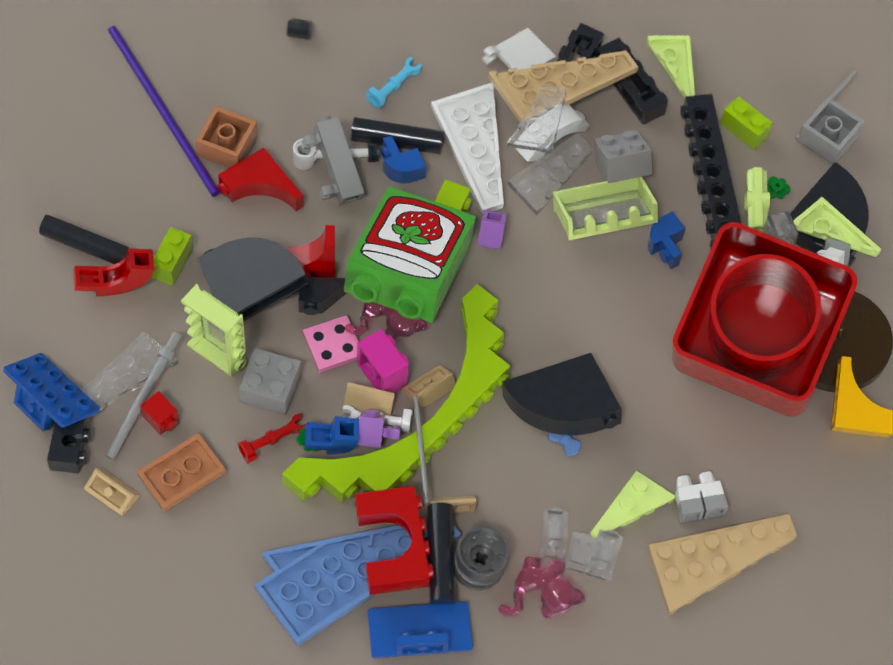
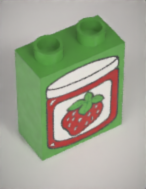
[344,186,476,323]

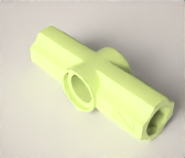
[744,167,770,234]

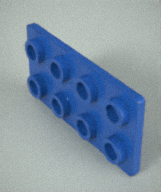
[3,353,100,431]
[368,602,473,658]

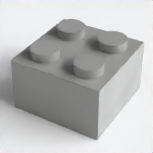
[798,97,865,164]
[594,130,652,183]
[239,348,301,415]

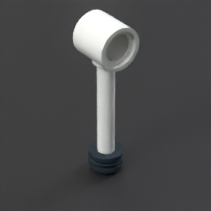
[293,139,379,170]

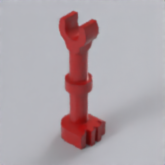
[238,414,306,464]

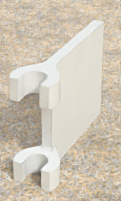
[482,28,556,70]

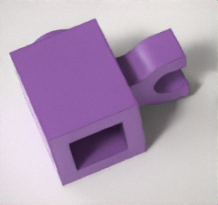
[478,210,507,249]
[357,409,401,448]

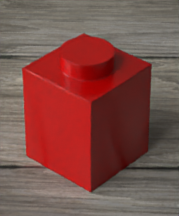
[140,391,179,435]

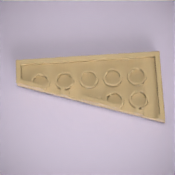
[488,51,638,126]
[648,513,797,616]

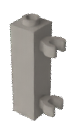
[302,116,364,205]

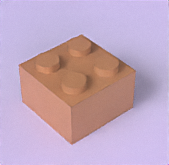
[196,106,258,168]

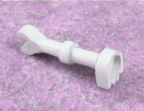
[343,405,413,433]

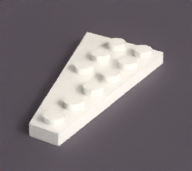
[431,83,504,215]

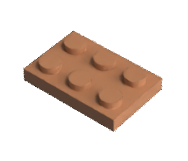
[137,433,226,512]

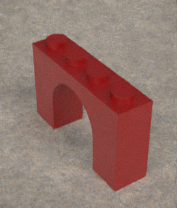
[355,486,434,595]

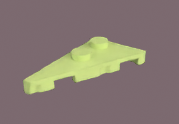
[647,36,695,99]
[790,197,882,257]
[588,471,676,541]

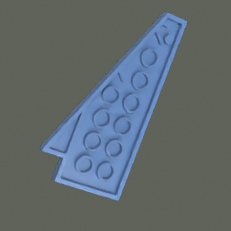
[254,519,461,647]

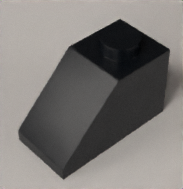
[298,277,347,315]

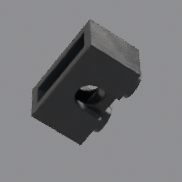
[47,419,91,474]

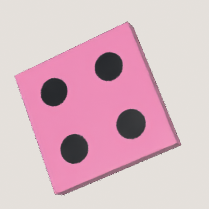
[303,315,358,373]

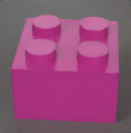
[357,329,409,394]

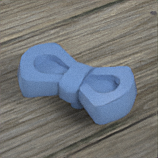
[548,433,581,457]

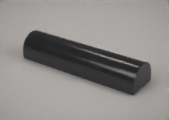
[351,117,444,154]
[39,215,129,264]
[427,503,455,604]

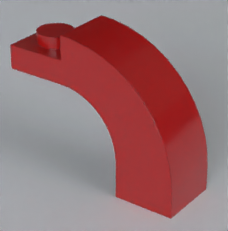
[73,248,154,296]

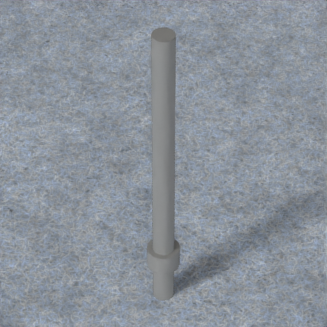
[105,332,181,460]

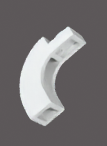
[514,104,590,162]

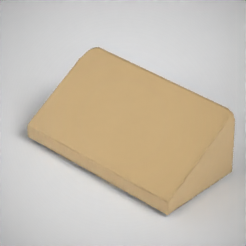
[402,365,456,411]
[344,382,395,416]
[83,468,140,516]
[425,495,476,515]

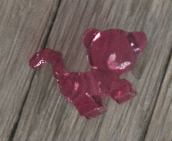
[345,302,427,340]
[498,557,585,619]

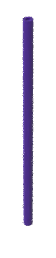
[108,26,220,197]

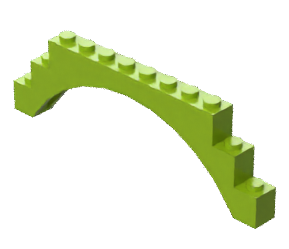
[282,284,510,503]

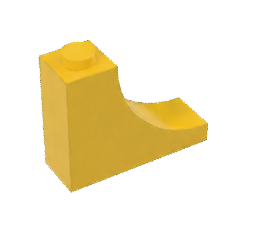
[831,356,893,438]

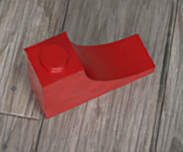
[217,147,304,212]
[286,225,335,278]

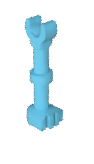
[366,57,422,108]

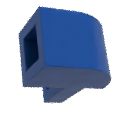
[381,136,426,184]
[648,211,685,269]
[304,416,359,455]

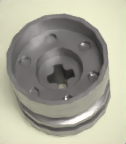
[454,526,510,591]

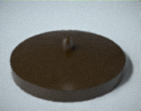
[815,292,893,392]

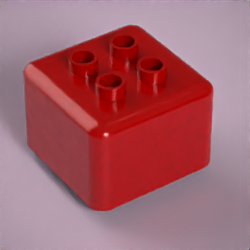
[672,222,857,417]

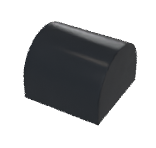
[287,18,313,40]

